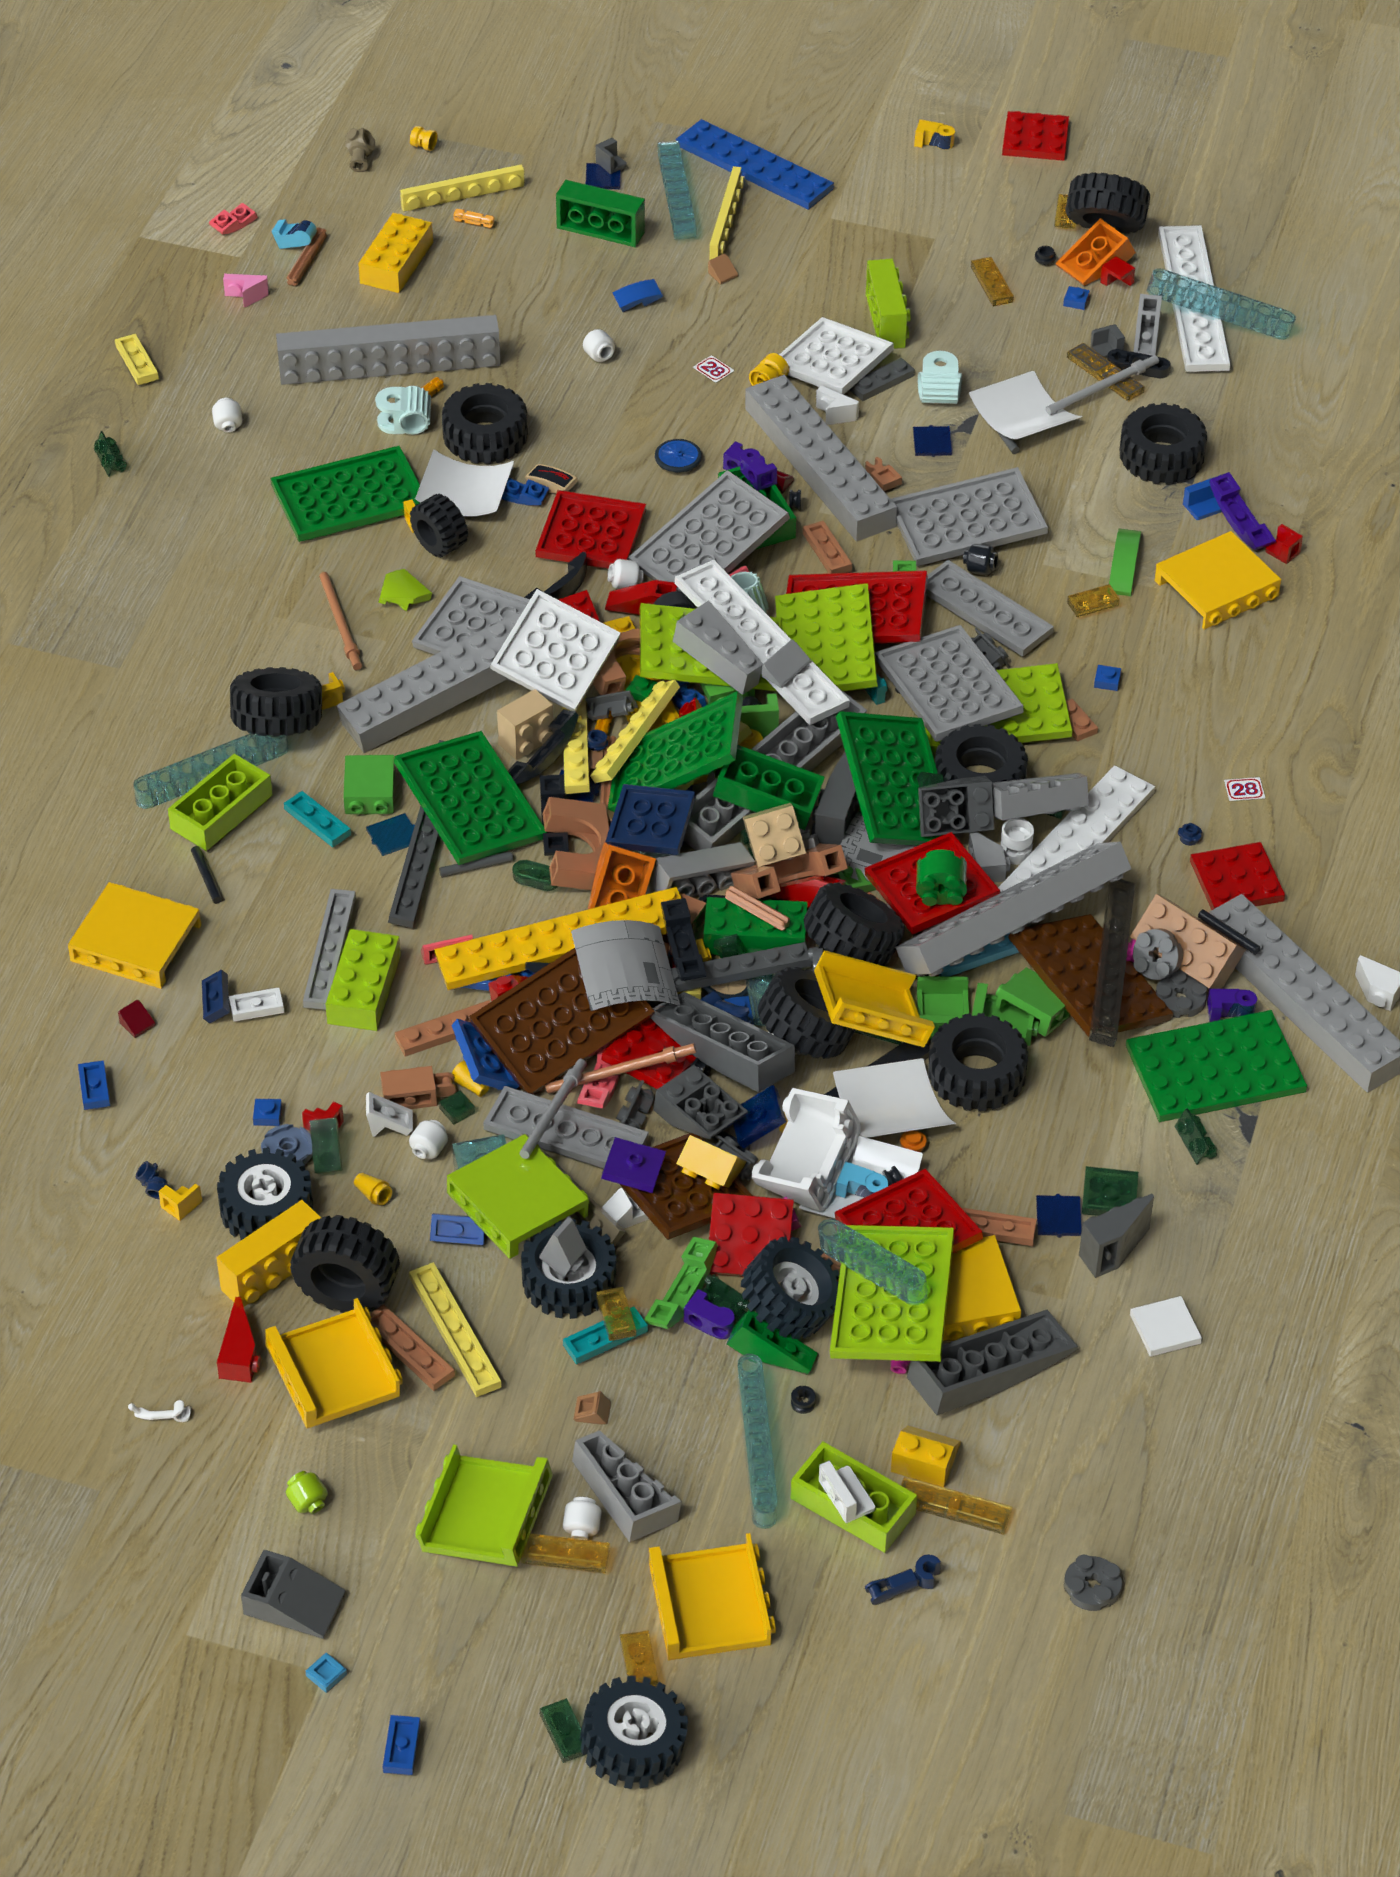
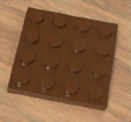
[620,1133,753,1240]

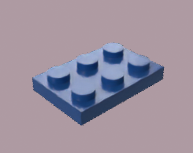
[451,1019,519,1090]

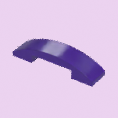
[1209,472,1276,550]

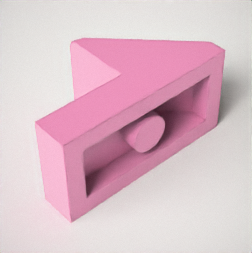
[223,274,269,307]

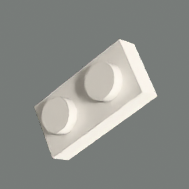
[229,988,284,1022]

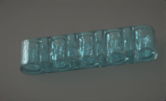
[818,1219,928,1305]

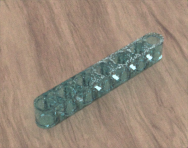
[657,141,696,239]
[1147,268,1296,339]
[133,733,289,809]
[737,1354,778,1529]

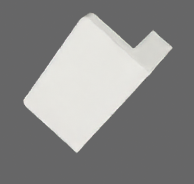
[819,1461,875,1523]

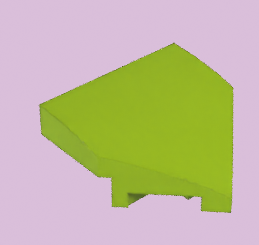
[378,569,432,611]

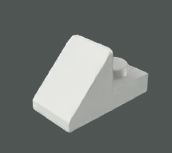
[816,386,859,425]
[366,1092,413,1137]
[602,1188,649,1229]

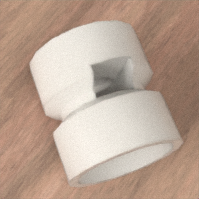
[1000,818,1034,865]

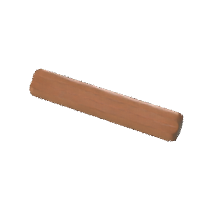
[725,886,790,931]

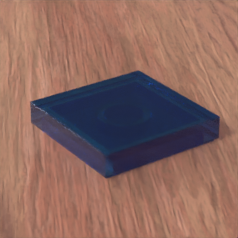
[733,1085,787,1148]

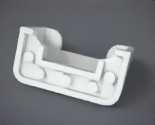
[752,1088,860,1212]

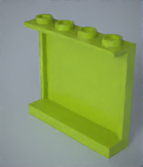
[447,1134,589,1259]
[415,1444,553,1567]

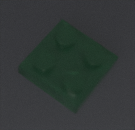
[1082,1166,1139,1216]

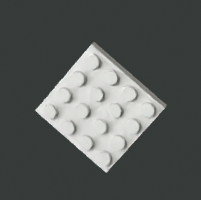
[779,317,894,395]
[490,589,621,712]

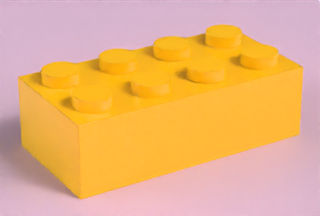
[358,213,433,293]
[216,1200,321,1307]

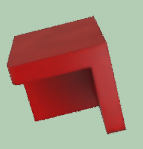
[1100,256,1135,286]
[1265,524,1303,564]
[302,1101,344,1140]

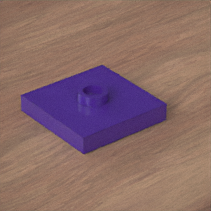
[601,1137,666,1193]

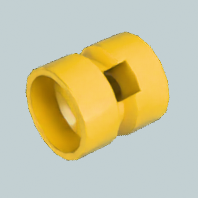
[749,353,789,386]

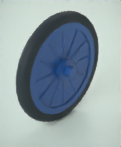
[654,439,702,473]

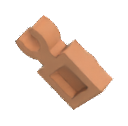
[865,457,902,491]

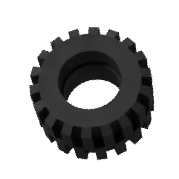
[410,494,469,558]

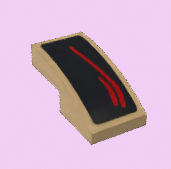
[525,464,578,493]

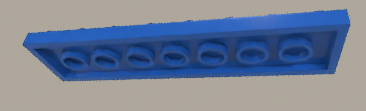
[676,119,834,210]

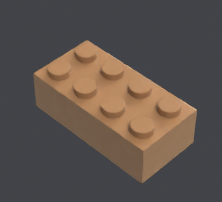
[1130,894,1246,989]

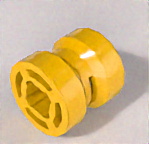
[410,126,438,151]

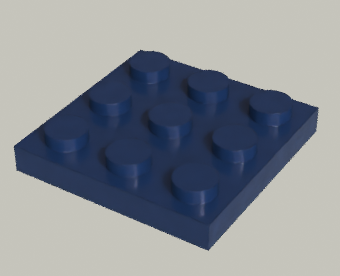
[605,784,696,855]

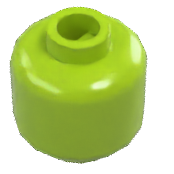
[285,1471,328,1514]

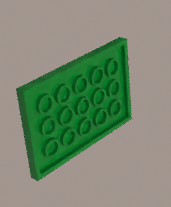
[270,445,420,542]
[608,691,743,812]
[836,711,956,846]
[394,731,547,865]
[1125,1010,1307,1123]

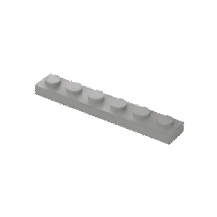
[303,889,356,1010]

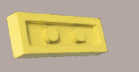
[115,334,159,385]

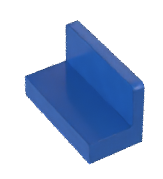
[1183,474,1223,520]

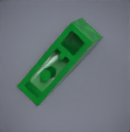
[727,1310,818,1374]

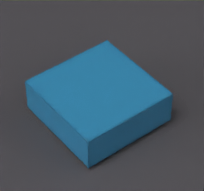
[305,1652,347,1693]

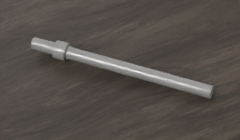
[1046,355,1159,415]
[519,1059,587,1159]

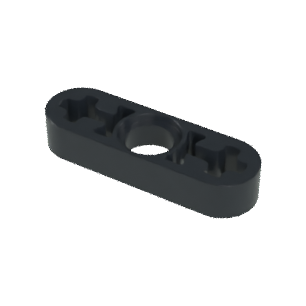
[1107,349,1170,379]

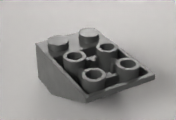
[918,776,994,837]
[654,1065,748,1139]
[1079,1194,1154,1278]
[241,1549,346,1639]

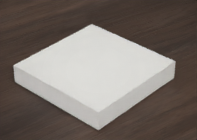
[1130,1296,1202,1357]

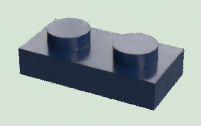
[202,969,230,1024]

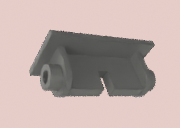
[971,628,1010,670]
[585,690,638,721]
[616,1080,654,1129]
[712,1135,758,1180]

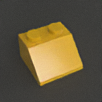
[676,1135,747,1190]
[891,1425,961,1488]

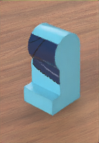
[271,219,317,249]
[835,1162,888,1198]

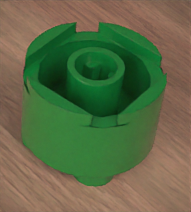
[916,849,967,906]

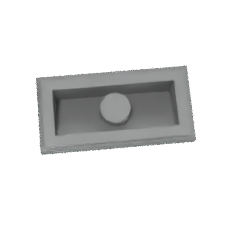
[762,639,811,688]

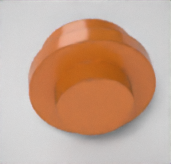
[900,1130,926,1152]

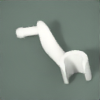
[128,1400,190,1422]

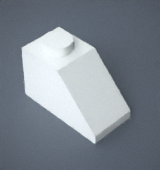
[1355,955,1400,1011]

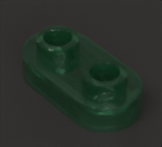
[512,860,559,891]

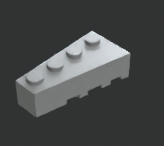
[672,600,763,695]
[992,773,1089,821]
[645,842,755,897]
[572,1430,682,1543]

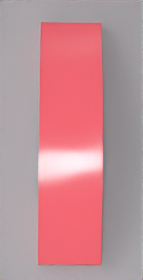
[577,1045,621,1109]

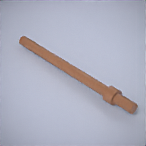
[319,572,362,670]
[545,1043,697,1094]

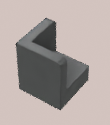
[595,138,627,174]
[1090,324,1125,360]

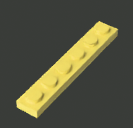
[400,165,524,211]
[709,166,745,260]
[590,680,680,783]
[562,695,590,794]
[409,1262,501,1397]

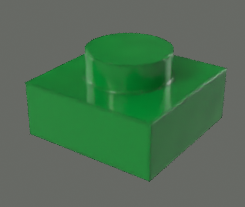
[625,675,658,702]

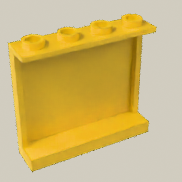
[1154,531,1281,630]
[68,882,201,989]
[814,950,935,1047]
[943,1235,1021,1341]
[265,1298,403,1429]
[649,1533,776,1661]

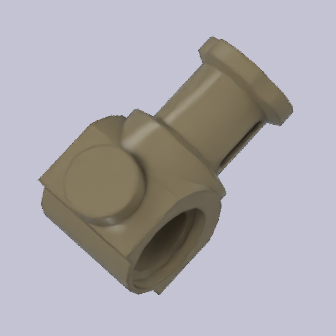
[345,128,375,172]

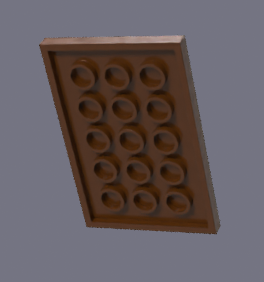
[1008,914,1174,1039]
[469,948,655,1095]

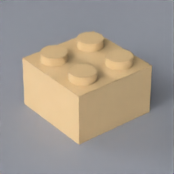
[497,689,554,760]
[743,803,806,867]

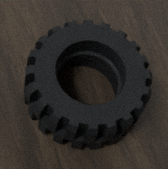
[1065,172,1150,234]
[442,383,528,464]
[1119,403,1207,485]
[230,667,322,737]
[935,724,1028,783]
[804,883,905,966]
[758,967,856,1059]
[928,1013,1028,1112]
[290,1215,400,1313]

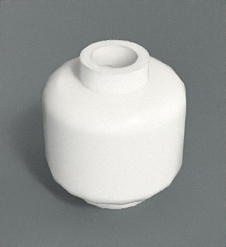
[583,329,615,362]
[212,398,243,433]
[608,559,643,589]
[409,1120,448,1159]
[563,1497,601,1541]

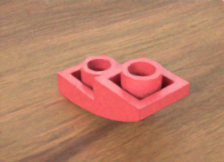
[209,202,258,235]

